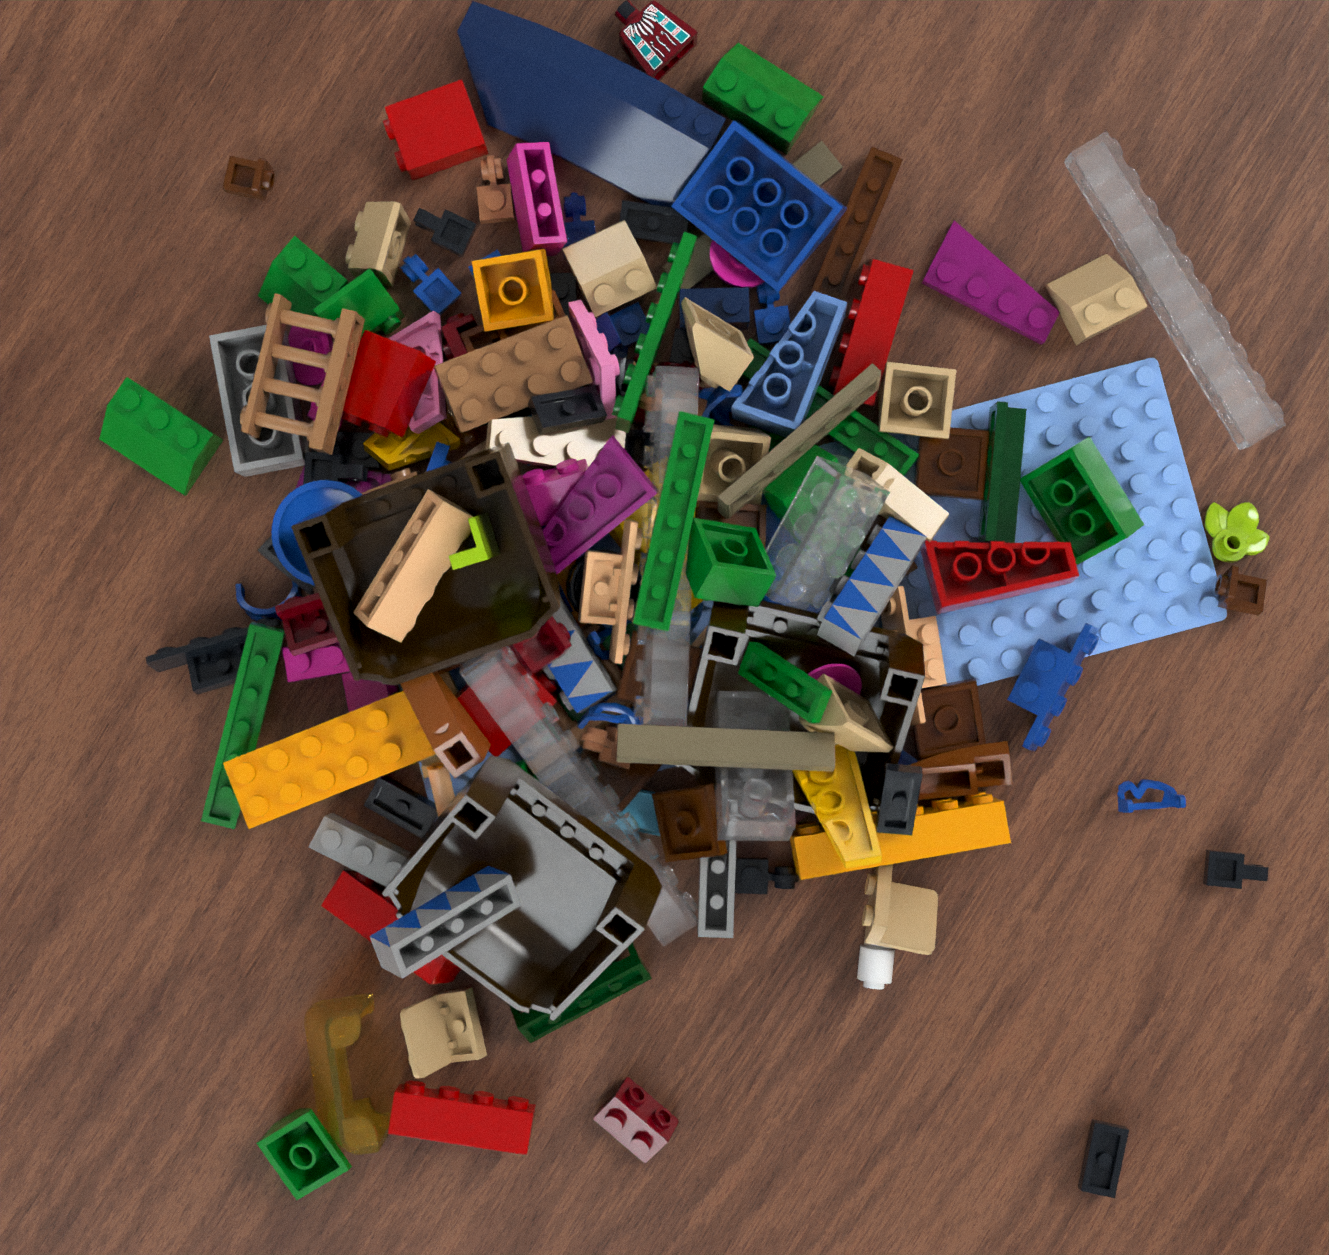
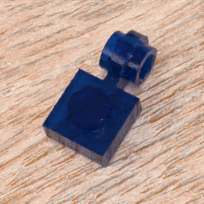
[562,192,596,260]

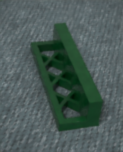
[978,401,1027,543]
[509,942,652,1043]

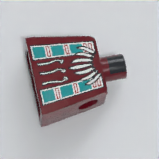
[615,0,698,81]

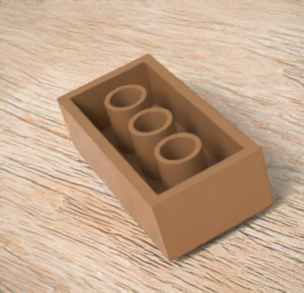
[434,315,593,433]

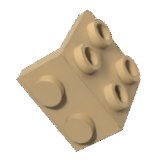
[862,864,938,955]
[400,987,487,1079]

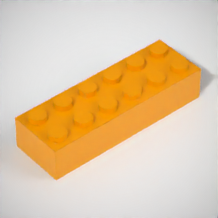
[223,691,436,829]
[789,791,1011,880]

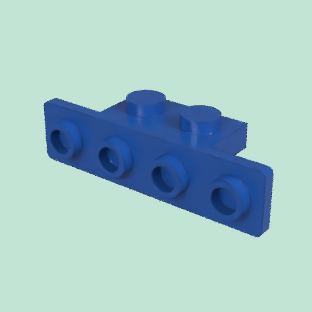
[1007,623,1099,751]

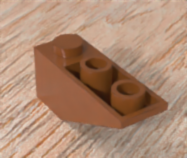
[400,671,491,779]

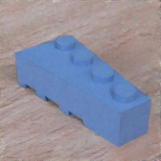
[731,291,847,438]

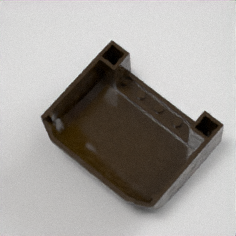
[291,442,560,685]
[675,600,925,814]
[382,756,663,1021]

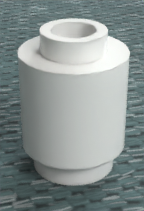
[857,938,895,989]

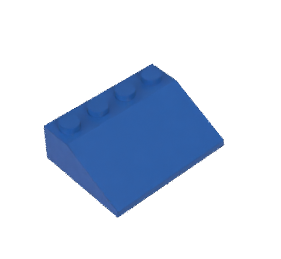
[671,120,848,292]

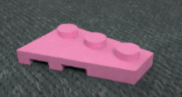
[568,300,620,420]
[388,311,446,434]

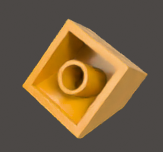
[471,249,554,332]

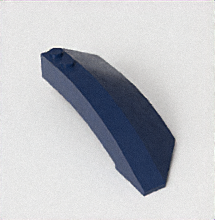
[457,1,726,208]

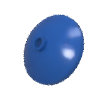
[271,480,363,585]

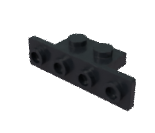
[146,617,284,695]

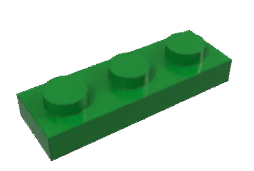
[738,642,832,723]

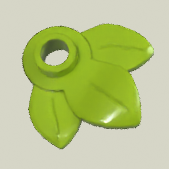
[1205,502,1270,563]

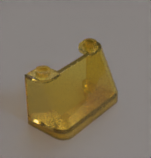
[304,993,390,1155]

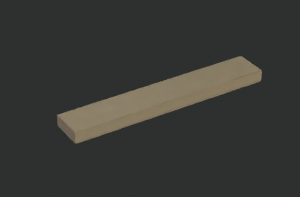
[662,141,843,289]
[718,363,881,520]
[616,724,835,772]

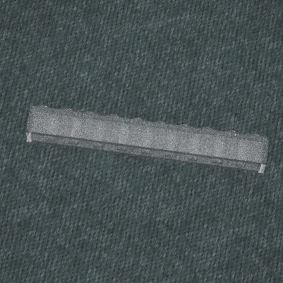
[1064,131,1286,451]
[634,366,699,726]
[459,646,698,947]

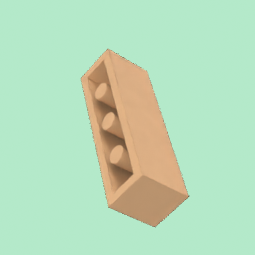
[353,489,473,642]

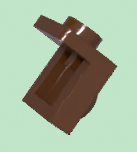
[222,156,275,201]
[1215,565,1267,616]

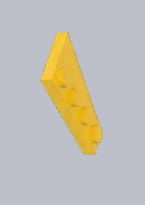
[791,744,882,868]

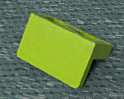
[449,513,500,570]

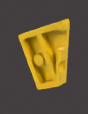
[363,422,460,471]

